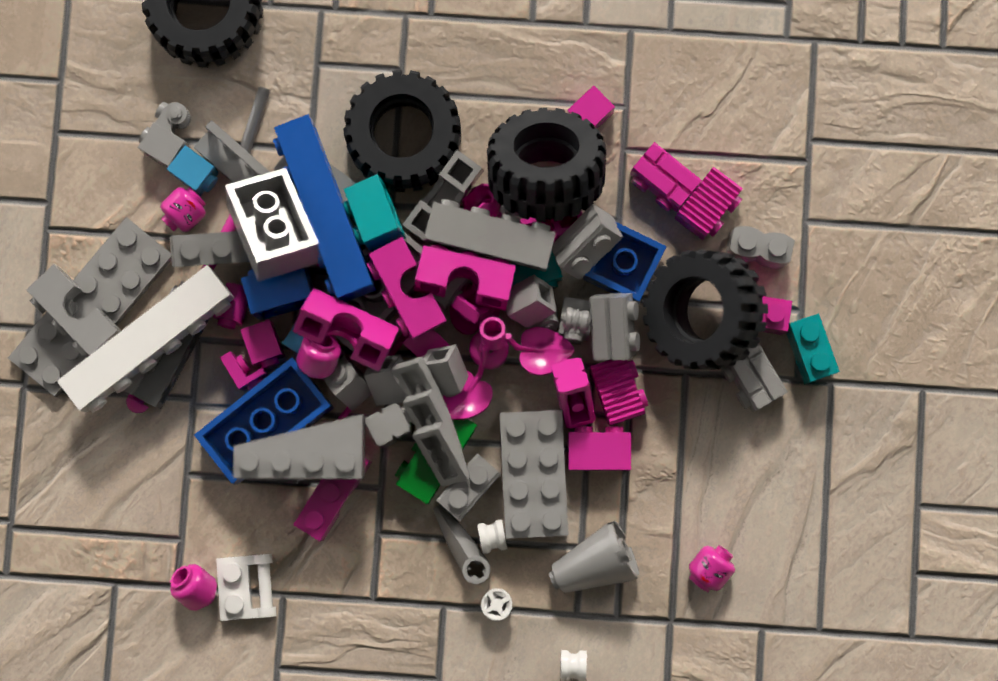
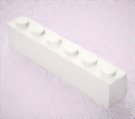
[57,265,235,413]

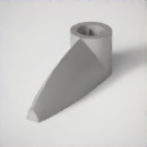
[433,504,490,584]

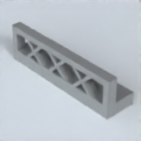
[194,120,270,183]

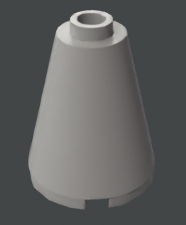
[549,521,640,593]

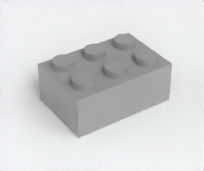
[226,168,318,281]

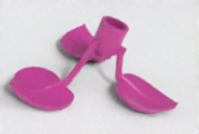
[442,284,575,420]

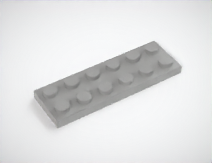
[8,217,171,397]

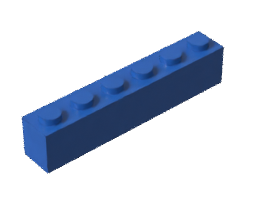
[273,114,377,302]

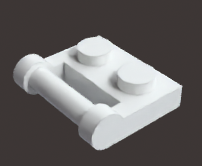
[216,554,277,621]

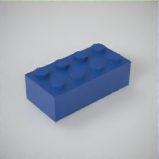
[194,357,334,485]

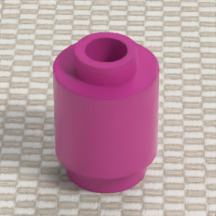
[213,282,248,330]

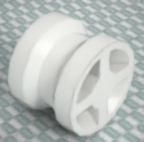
[477,519,507,554]
[481,588,512,621]
[560,650,587,681]

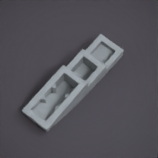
[392,356,469,487]

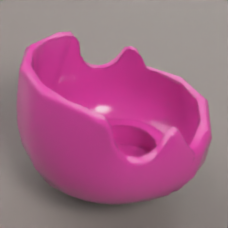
[462,183,501,217]

